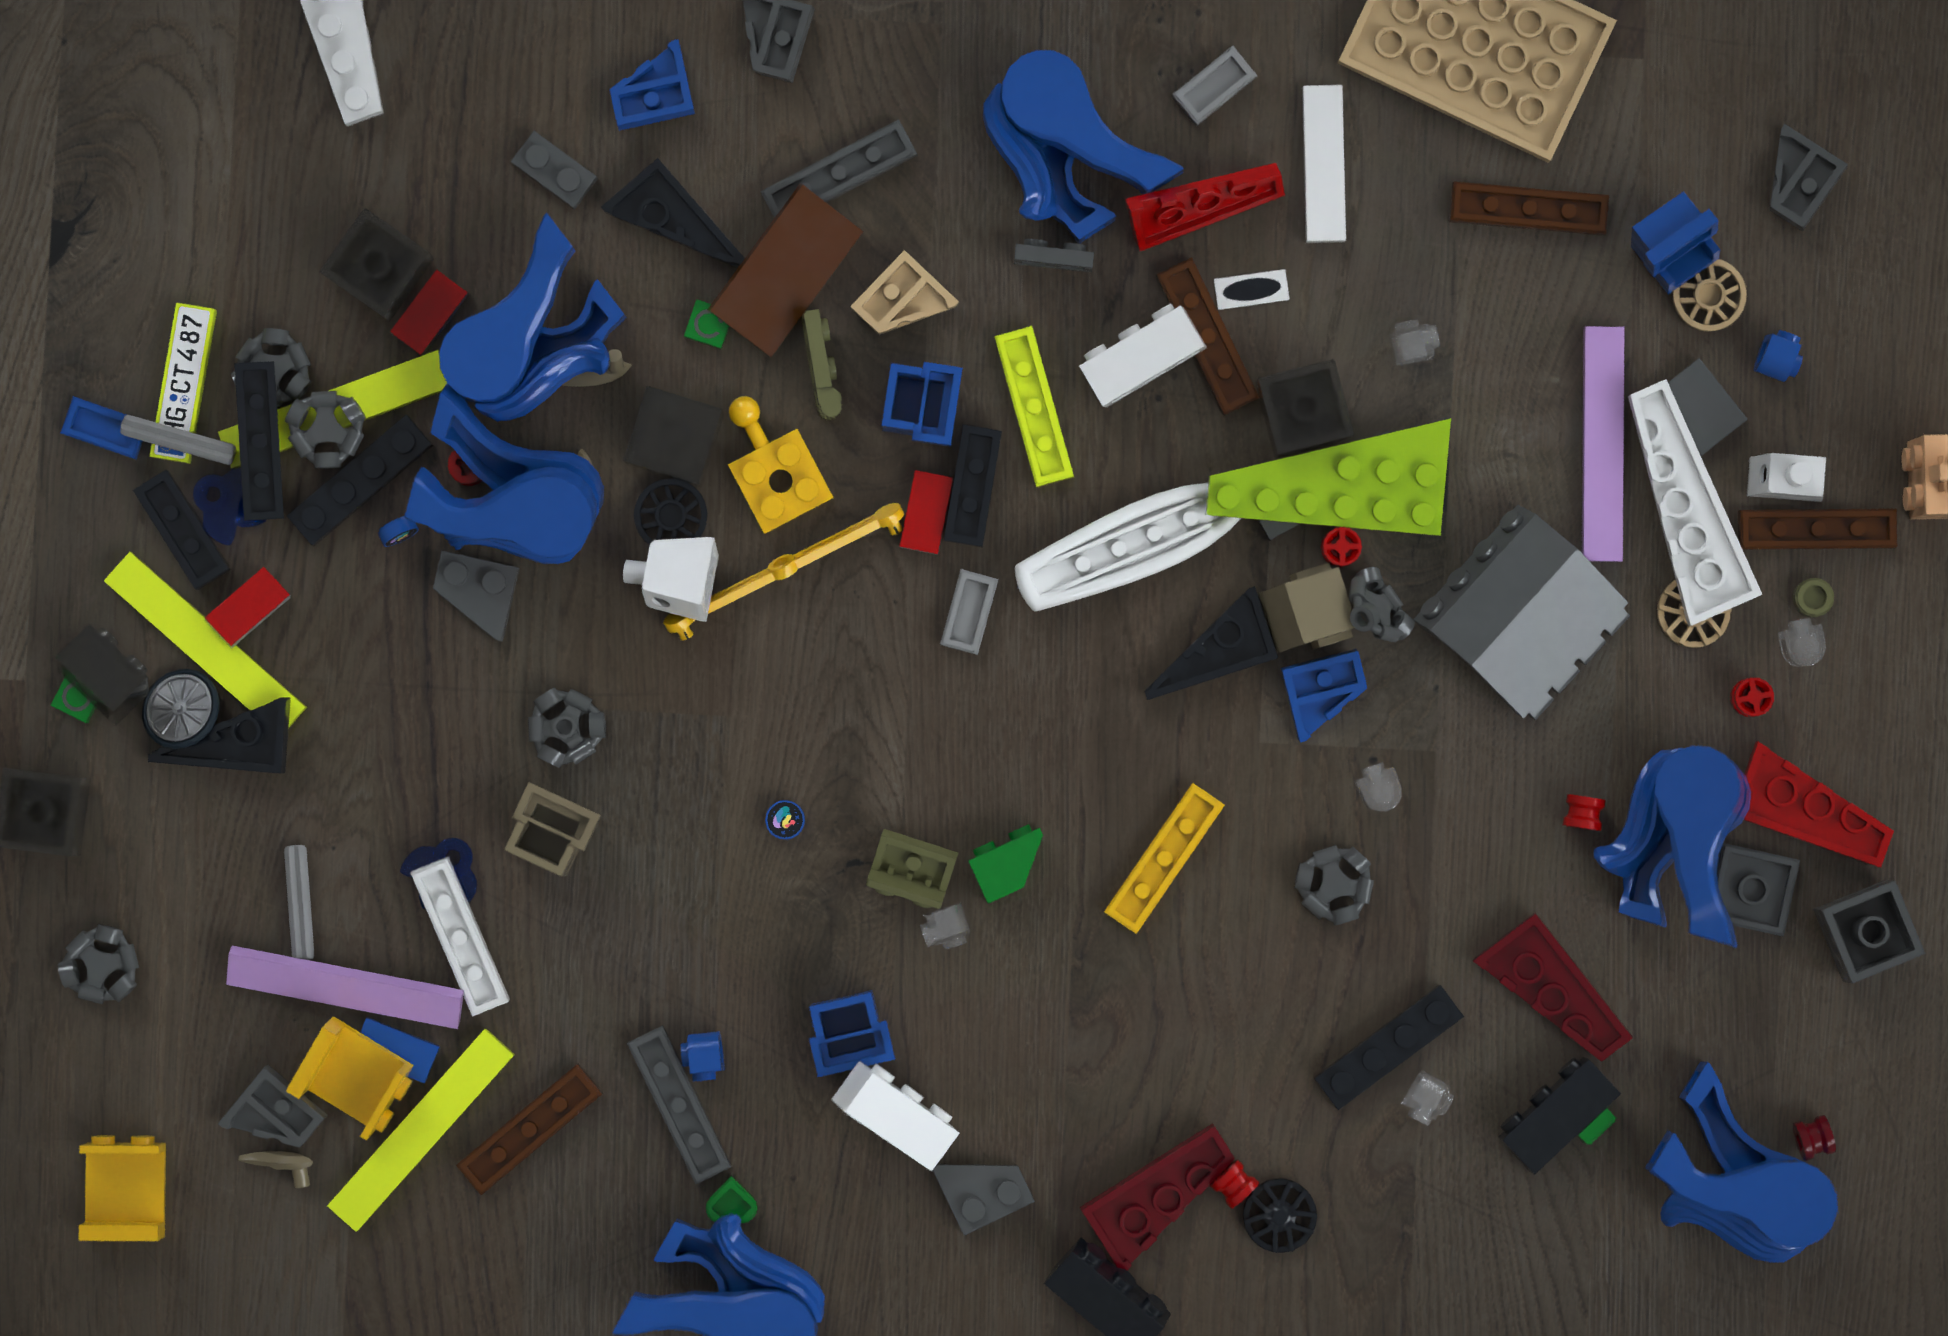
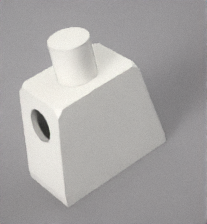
[1747,453,1826,502]
[623,537,719,622]

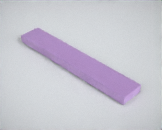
[1582,327,1624,562]
[226,946,464,1029]

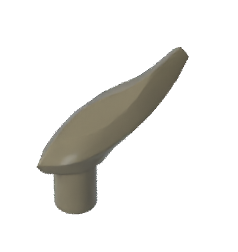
[562,349,632,387]
[238,1151,313,1188]

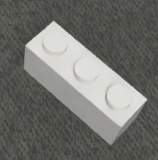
[1079,304,1207,408]
[832,1061,959,1171]

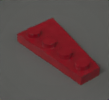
[1473,912,1633,1062]
[1080,1123,1235,1271]

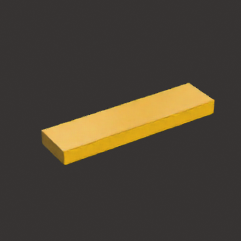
[1104,783,1225,934]

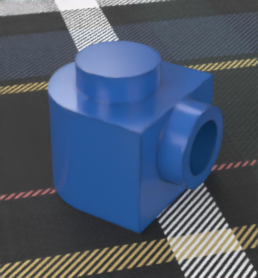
[1754,330,1803,382]
[681,1031,725,1082]

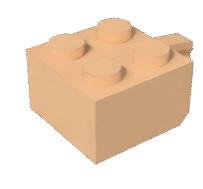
[1902,434,1948,520]

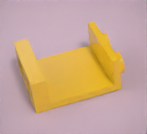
[286,1016,414,1140]
[79,1135,166,1241]

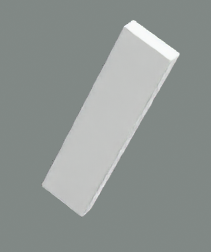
[1302,85,1346,243]
[411,856,510,1017]

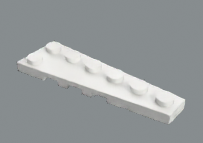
[1628,379,1762,626]

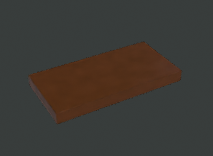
[707,184,863,357]

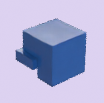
[1631,191,1720,294]
[882,362,963,447]
[809,990,895,1077]

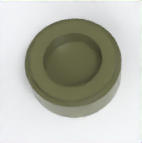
[1793,578,1834,617]

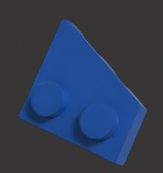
[609,39,695,131]
[1281,649,1367,743]

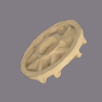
[1672,259,1747,332]
[1657,580,1732,648]

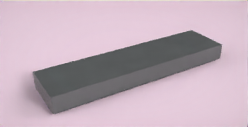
[761,119,917,218]
[627,1025,732,1184]

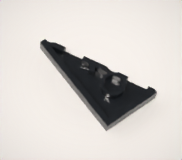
[601,158,745,268]
[1144,586,1278,700]
[148,697,291,774]

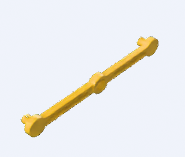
[663,503,904,641]

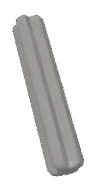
[120,415,236,465]
[284,845,314,960]

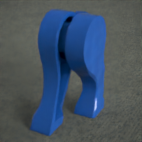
[983,50,1183,244]
[439,213,627,422]
[405,384,604,564]
[1593,745,1751,948]
[1645,1061,1838,1263]
[612,1213,825,1336]

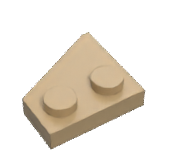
[850,250,959,335]

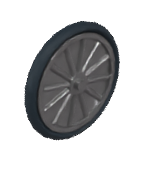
[142,669,219,749]

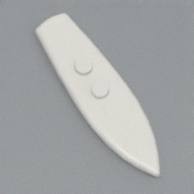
[1015,483,1241,612]

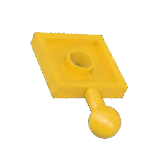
[728,396,833,534]

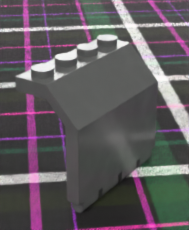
[1414,505,1630,720]

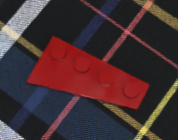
[1125,163,1285,252]
[1744,741,1894,868]

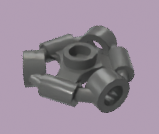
[231,328,312,407]
[285,391,366,469]
[1349,567,1415,642]
[528,687,606,768]
[1294,845,1374,926]
[58,924,139,1004]

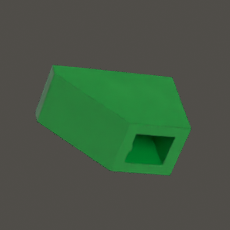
[968,824,1043,904]

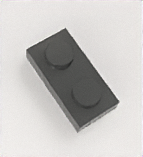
[511,131,598,210]
[1014,239,1094,272]

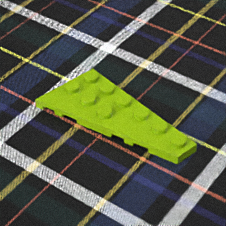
[1205,418,1451,536]

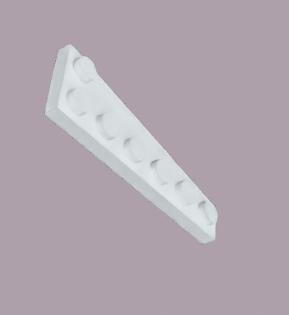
[300,0,384,126]

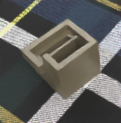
[1258,563,1354,653]
[504,782,601,877]

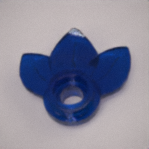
[193,468,267,546]
[400,838,477,910]

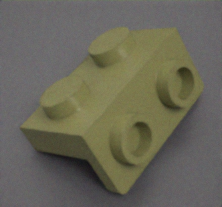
[866,829,958,909]

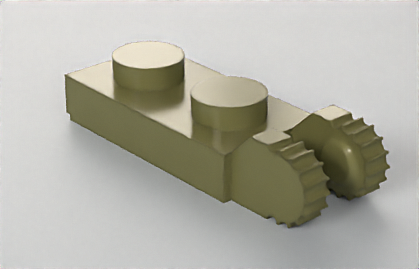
[801,309,843,421]

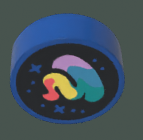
[378,516,419,547]
[765,800,805,839]

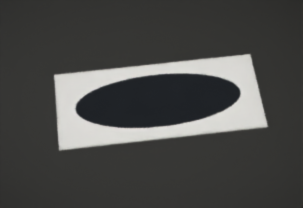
[1214,269,1290,310]

